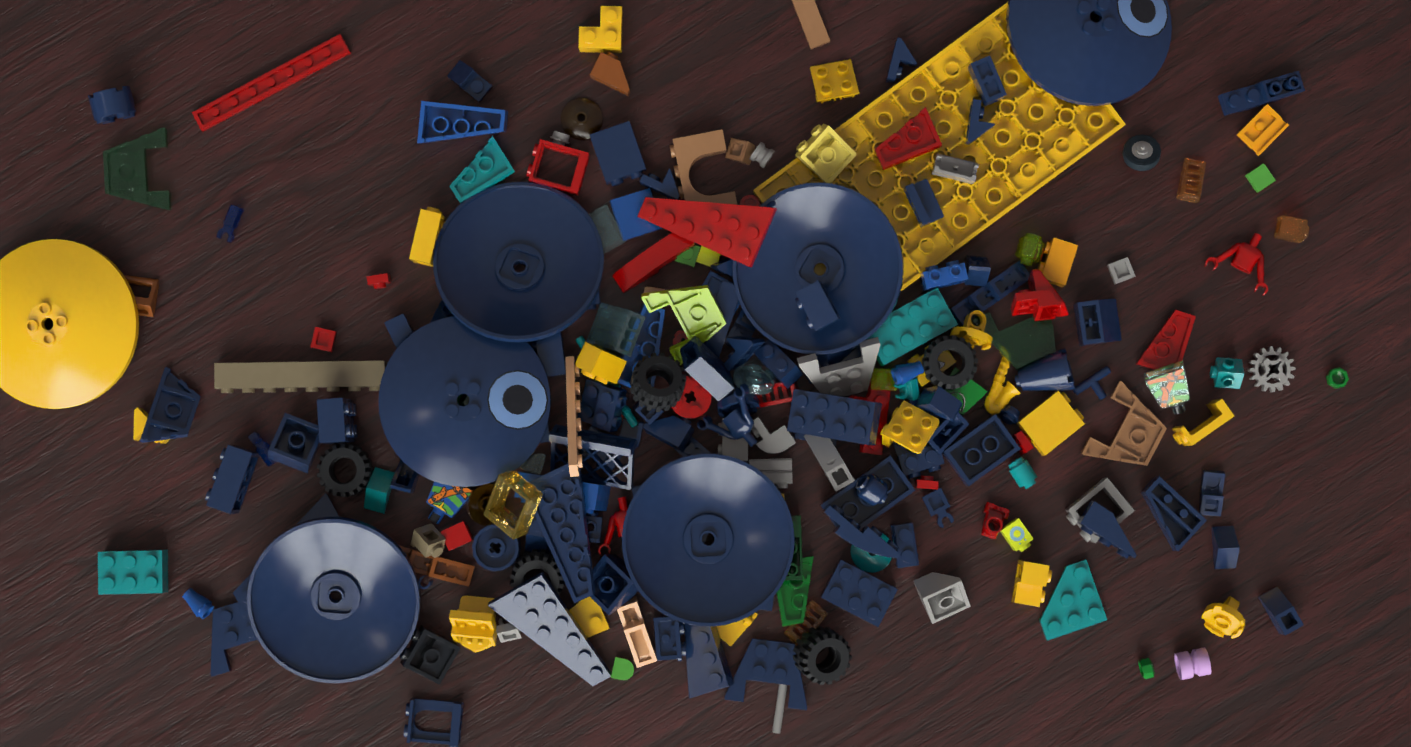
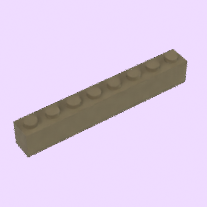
[214,361,387,393]

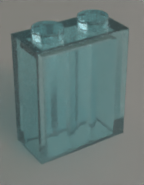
[586,303,646,357]

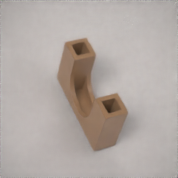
[669,129,737,205]

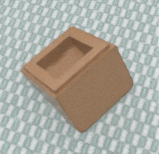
[725,138,755,165]

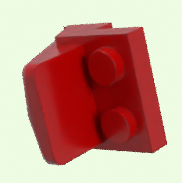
[1011,269,1069,321]

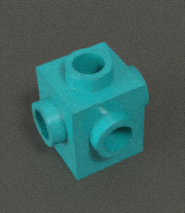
[1210,357,1245,389]

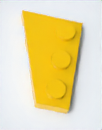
[569,596,610,638]

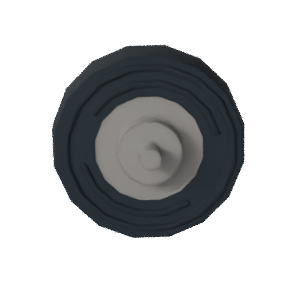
[1122,134,1161,171]

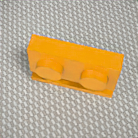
[1236,104,1289,156]

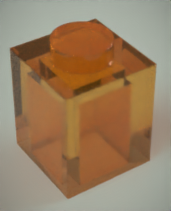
[1274,215,1309,243]

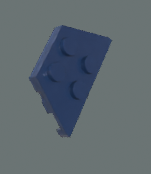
[140,367,201,443]

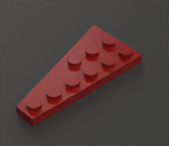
[637,197,777,267]

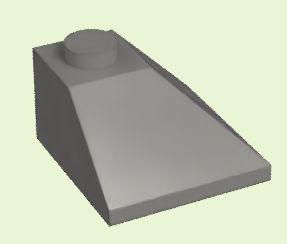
[914,572,971,624]

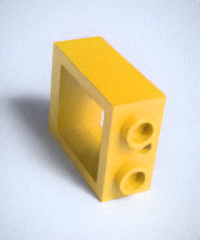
[409,207,446,267]

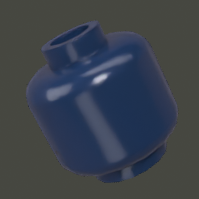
[856,474,888,506]

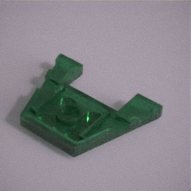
[103,128,171,210]
[972,312,1056,370]

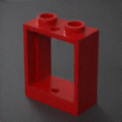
[526,139,590,196]

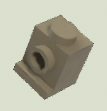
[411,523,446,558]

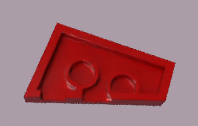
[875,107,942,170]

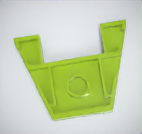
[641,285,726,365]

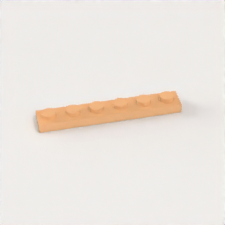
[565,356,583,477]

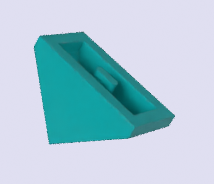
[364,467,395,514]

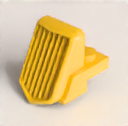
[449,596,497,653]

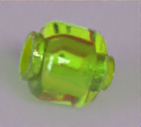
[1015,233,1046,266]

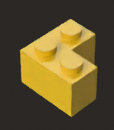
[579,6,623,53]
[575,342,627,385]
[1011,560,1052,607]

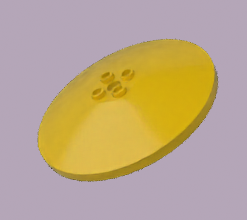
[0,239,139,409]

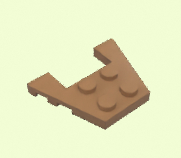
[1080,381,1167,466]

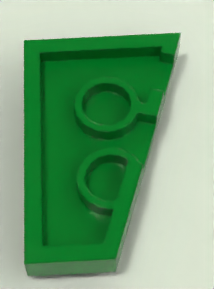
[776,556,814,627]

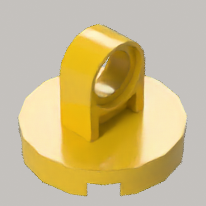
[950,310,993,350]
[1202,596,1245,638]

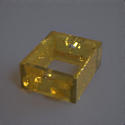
[483,471,543,540]

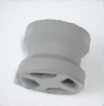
[750,142,775,168]

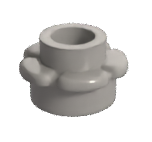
[550,131,570,146]

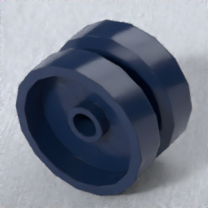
[472,524,521,571]

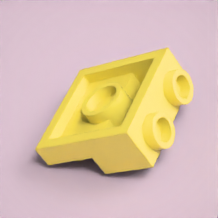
[795,124,857,183]

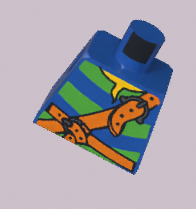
[426,481,473,524]

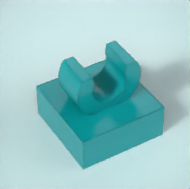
[894,378,920,401]

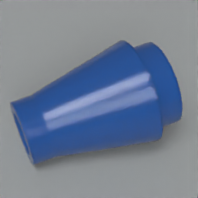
[891,361,924,385]
[182,588,214,619]

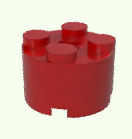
[672,376,712,419]

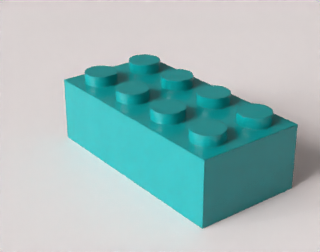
[867,288,958,367]

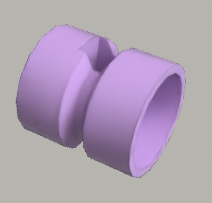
[1174,647,1211,680]

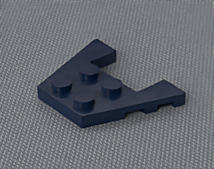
[210,602,258,677]
[724,638,807,710]

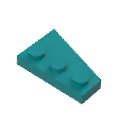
[450,136,515,204]

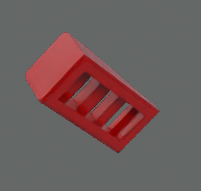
[753,381,799,408]

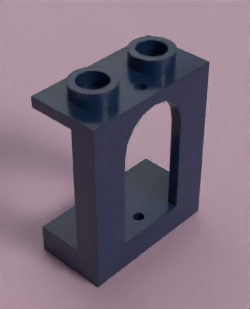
[404,698,464,747]

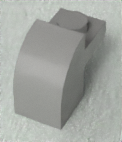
[752,417,796,454]

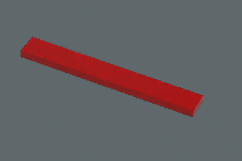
[192,34,351,132]

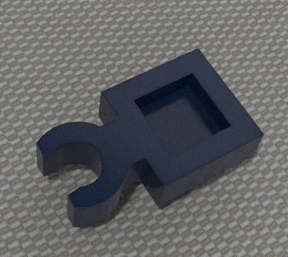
[921,488,954,528]

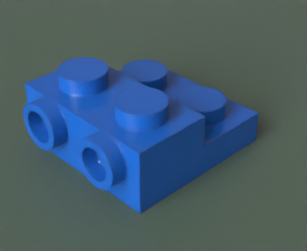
[921,260,968,292]

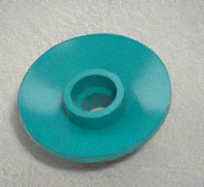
[851,533,892,573]

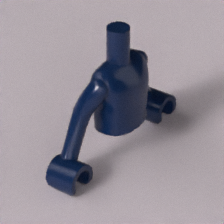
[697,384,757,447]

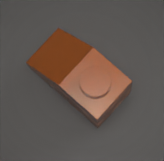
[590,52,630,97]

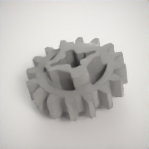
[1247,346,1296,393]

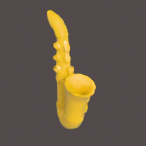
[984,343,1021,415]

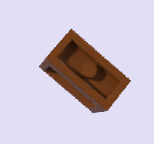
[124,275,159,317]

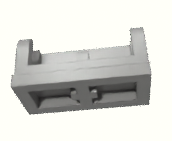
[932,153,979,184]

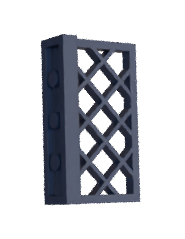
[549,424,637,490]

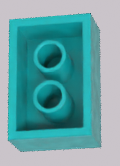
[98,550,168,595]

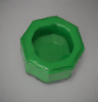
[1326,367,1349,388]
[1138,658,1155,679]

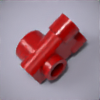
[981,502,1010,539]

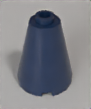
[1015,348,1075,391]

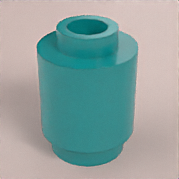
[1008,456,1038,489]

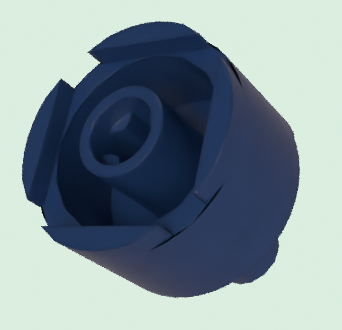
[88,86,136,124]

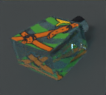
[1144,360,1190,414]

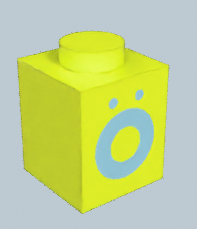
[1000,518,1033,552]

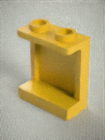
[1017,391,1085,456]
[1172,399,1234,446]

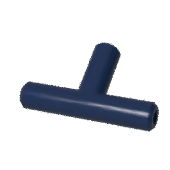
[1073,366,1111,400]

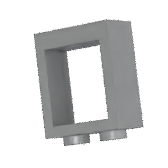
[1065,478,1134,543]

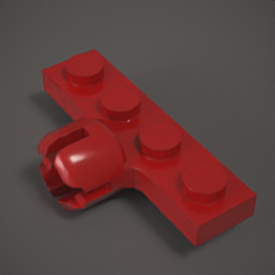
[848,369,893,455]

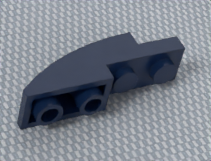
[1218,71,1305,116]
[822,504,901,558]

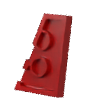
[1136,310,1196,374]

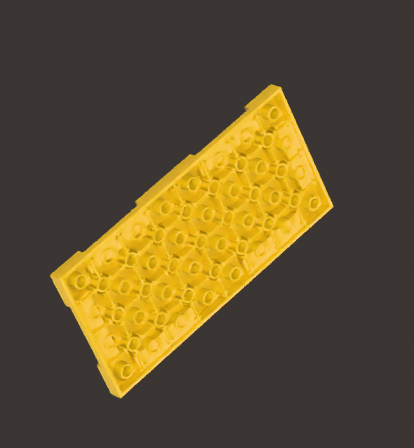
[753,2,1126,291]

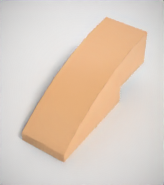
[617,596,657,668]

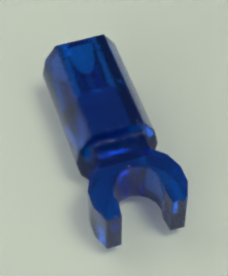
[217,204,244,243]
[248,432,276,467]

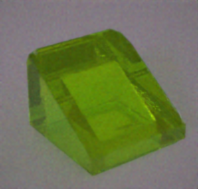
[871,368,896,391]

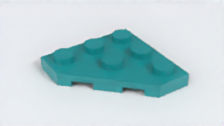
[1039,559,1107,641]

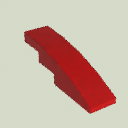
[612,233,695,293]

